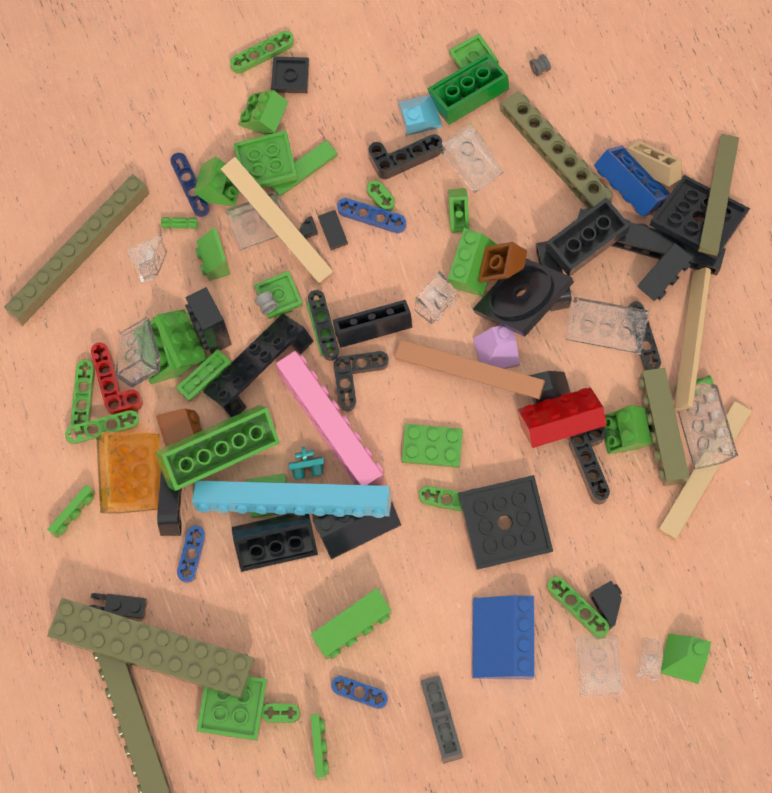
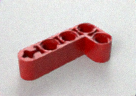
[91,342,143,415]

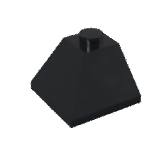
[529,371,571,404]

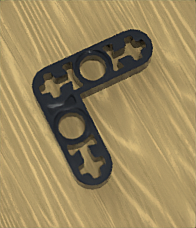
[334,351,389,411]

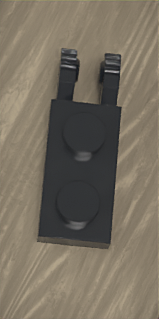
[89,593,147,619]

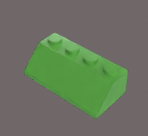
[311,588,392,660]

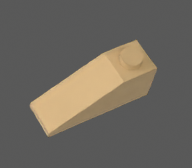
[627,140,682,186]

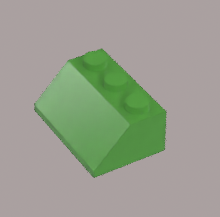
[447,228,498,297]
[136,319,190,384]

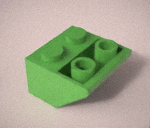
[238,90,288,134]
[194,157,239,206]
[604,405,652,454]

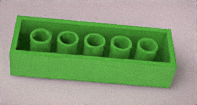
[155,405,280,491]

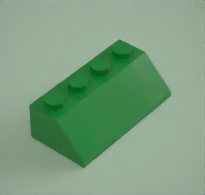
[427,53,509,125]

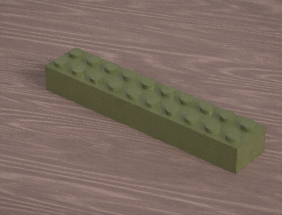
[47,598,255,700]

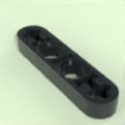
[308,290,339,361]
[627,302,661,370]

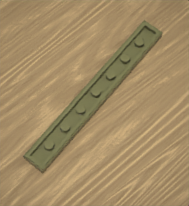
[698,133,739,256]

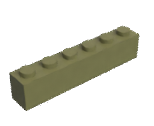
[638,368,690,486]

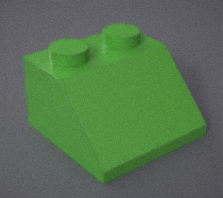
[195,228,230,281]

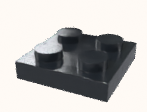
[271,57,309,93]

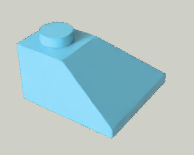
[398,95,442,135]

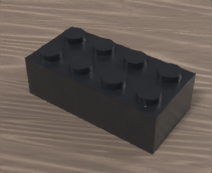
[545,198,630,276]
[185,287,232,354]

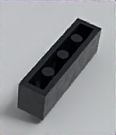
[333,299,413,348]

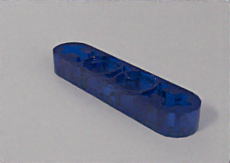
[170,153,209,217]

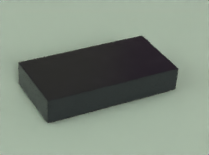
[318,210,348,250]

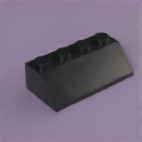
[313,501,401,560]
[232,513,318,572]

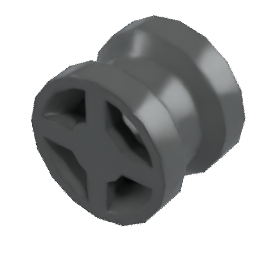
[529,54,551,77]

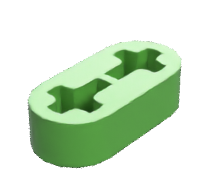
[367,180,395,211]
[262,703,300,723]

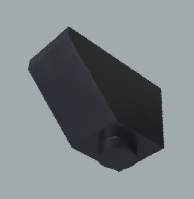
[589,581,622,630]

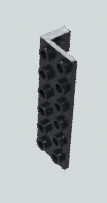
[203,314,314,418]

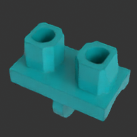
[288,446,324,480]

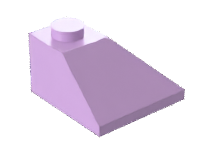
[473,326,520,369]

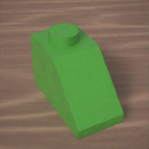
[448,188,469,232]

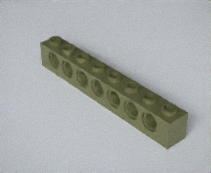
[501,91,613,209]

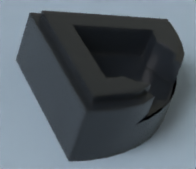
[299,216,318,239]

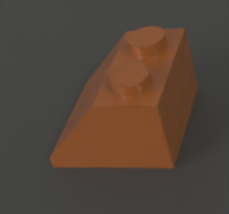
[478,242,527,283]
[156,408,202,446]

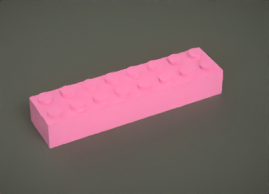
[276,351,384,486]

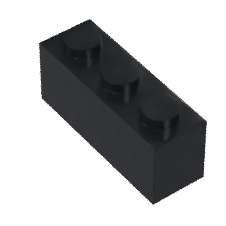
[637,243,692,301]

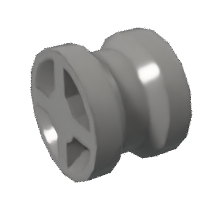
[255,291,278,315]

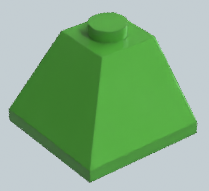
[659,634,711,684]

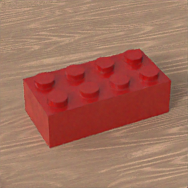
[518,387,606,448]

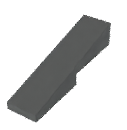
[420,675,463,764]

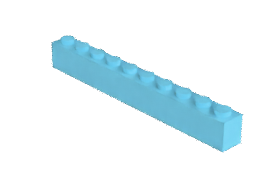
[192,481,392,518]

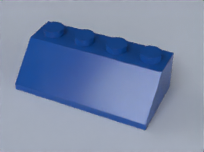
[594,145,670,217]

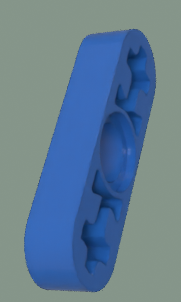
[177,526,206,583]
[331,676,388,709]

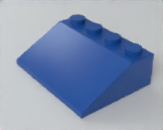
[472,595,534,680]

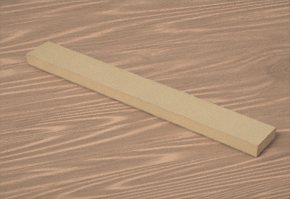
[221,157,333,284]
[674,267,711,411]
[658,401,752,540]

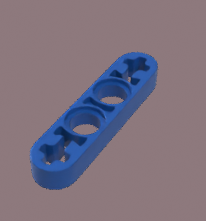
[337,198,406,233]

